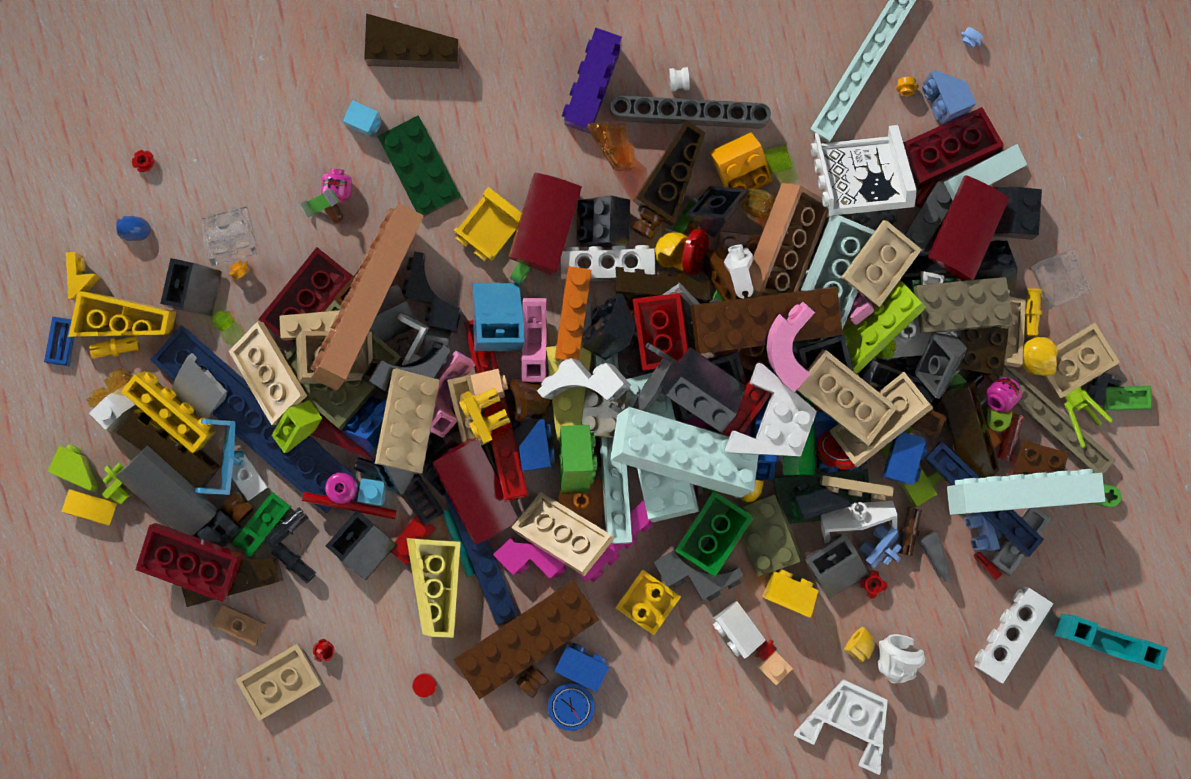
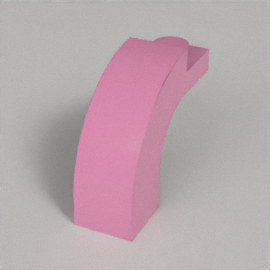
[522,298,547,382]
[767,302,815,392]
[430,351,475,438]

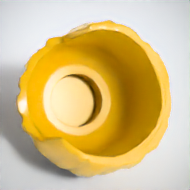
[654,232,688,271]
[1022,337,1057,376]

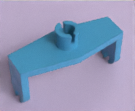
[195,419,244,495]

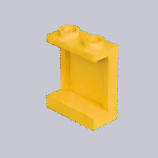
[454,187,522,262]

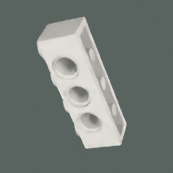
[561,245,655,282]
[974,587,1054,684]

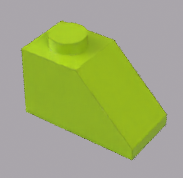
[272,400,322,453]
[47,444,98,491]

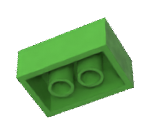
[558,425,597,494]

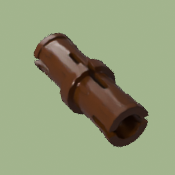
[898,507,922,556]

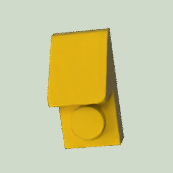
[66,252,101,302]

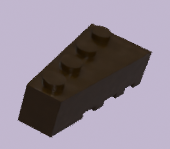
[364,13,460,69]
[633,120,706,226]
[615,267,711,316]
[116,409,221,488]
[182,558,284,607]

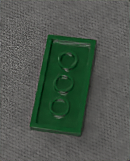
[377,115,461,217]
[773,469,871,524]

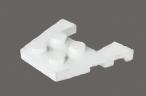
[725,363,817,456]
[794,679,888,775]

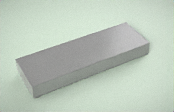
[990,508,1051,576]

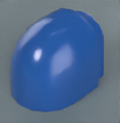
[116,216,150,241]

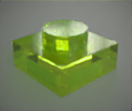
[763,145,792,174]

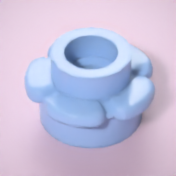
[961,27,983,48]

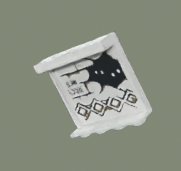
[811,125,916,216]

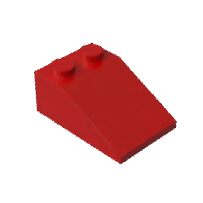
[633,293,691,370]

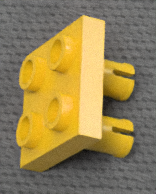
[459,387,511,443]
[615,569,681,635]

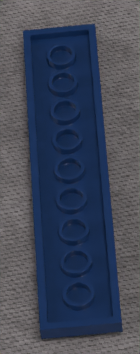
[150,325,357,513]

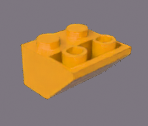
[710,132,773,192]

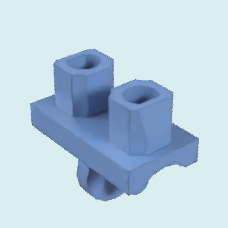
[964,513,1002,551]
[859,524,902,569]

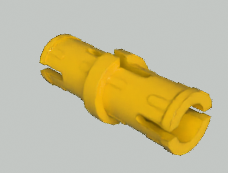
[1024,288,1043,337]
[89,336,140,359]

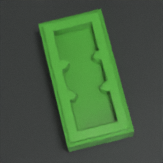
[1103,386,1152,411]

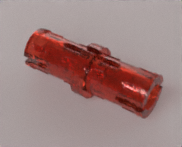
[997,413,1024,462]

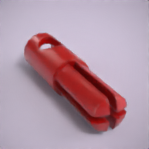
[915,181,937,208]
[973,551,1002,580]

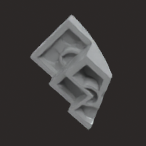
[172,353,227,420]

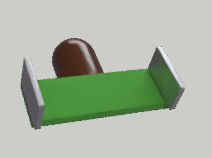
[299,188,343,223]
[664,194,702,234]

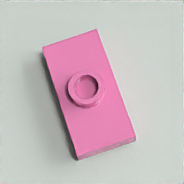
[849,292,874,325]

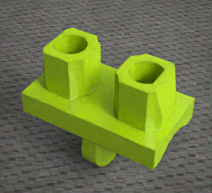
[102,463,131,504]

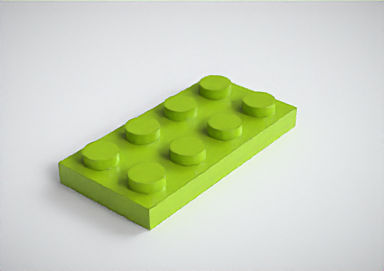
[843,280,927,374]

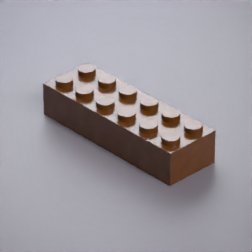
[690,287,843,354]
[453,579,599,700]

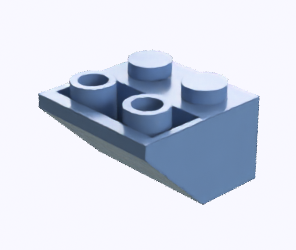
[922,70,976,125]

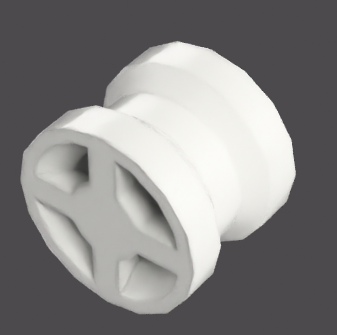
[669,67,690,92]

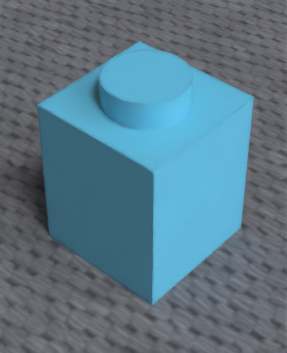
[343,100,382,137]
[357,478,387,506]

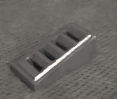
[918,531,950,581]

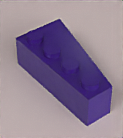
[562,28,622,134]

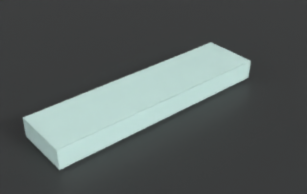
[944,144,1027,200]

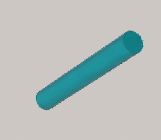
[442,509,475,577]

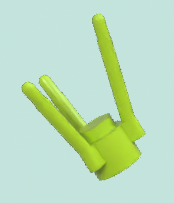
[1063,387,1113,448]

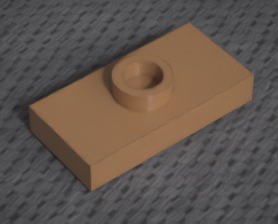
[212,604,266,646]

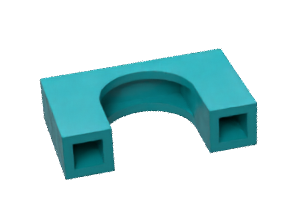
[1054,613,1168,671]

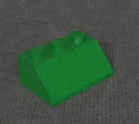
[674,491,753,577]

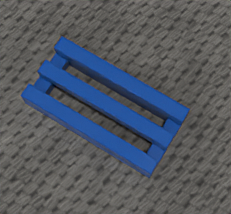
[44,316,75,367]

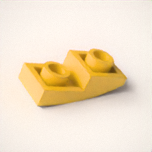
[61,489,117,526]

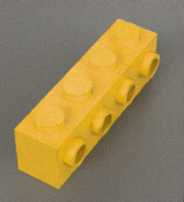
[121,371,216,453]

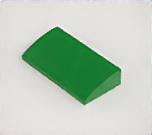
[783,390,816,476]

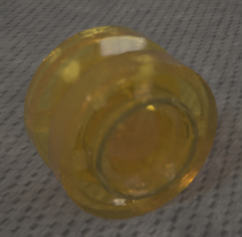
[741,189,776,219]

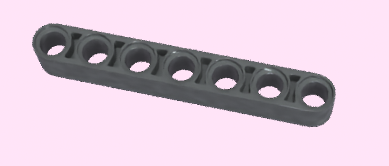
[610,96,771,129]

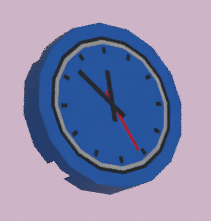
[548,683,595,731]

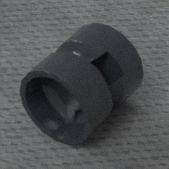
[197,508,242,548]

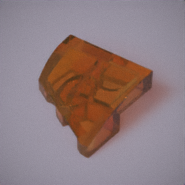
[587,122,636,171]

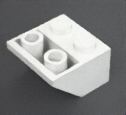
[713,601,765,659]

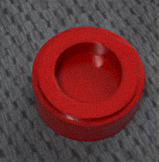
[412,673,437,698]

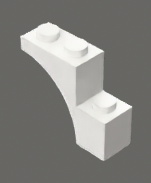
[537,358,632,402]

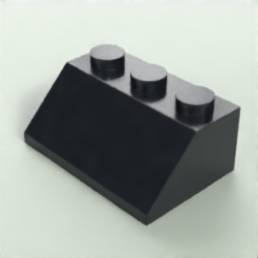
[660,347,746,433]

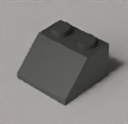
[914,332,967,398]

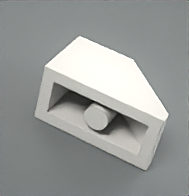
[89,383,138,431]

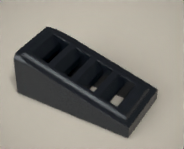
[401,474,444,526]

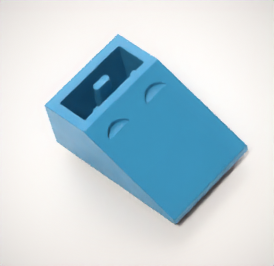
[472,283,525,351]

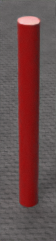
[302,492,397,519]

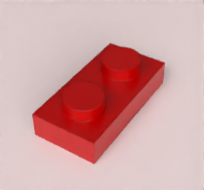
[391,516,436,565]

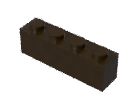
[940,381,1000,478]

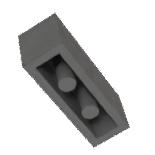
[904,181,953,252]

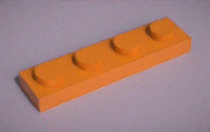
[554,266,592,361]

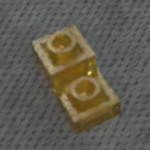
[86,368,133,408]

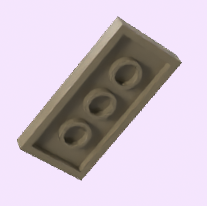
[914,277,1013,334]

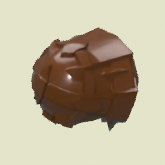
[505,379,552,423]

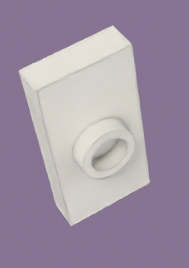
[232,449,269,501]

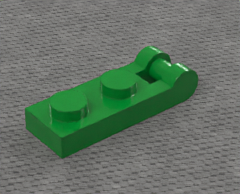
[232,492,292,558]

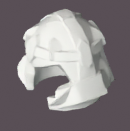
[878,634,926,683]

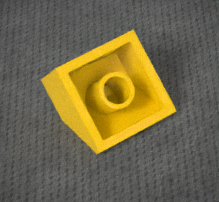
[762,569,819,618]

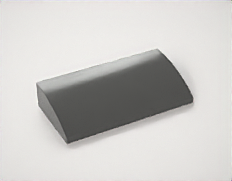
[116,445,218,536]

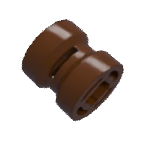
[631,208,663,240]
[221,491,254,524]
[516,665,549,698]

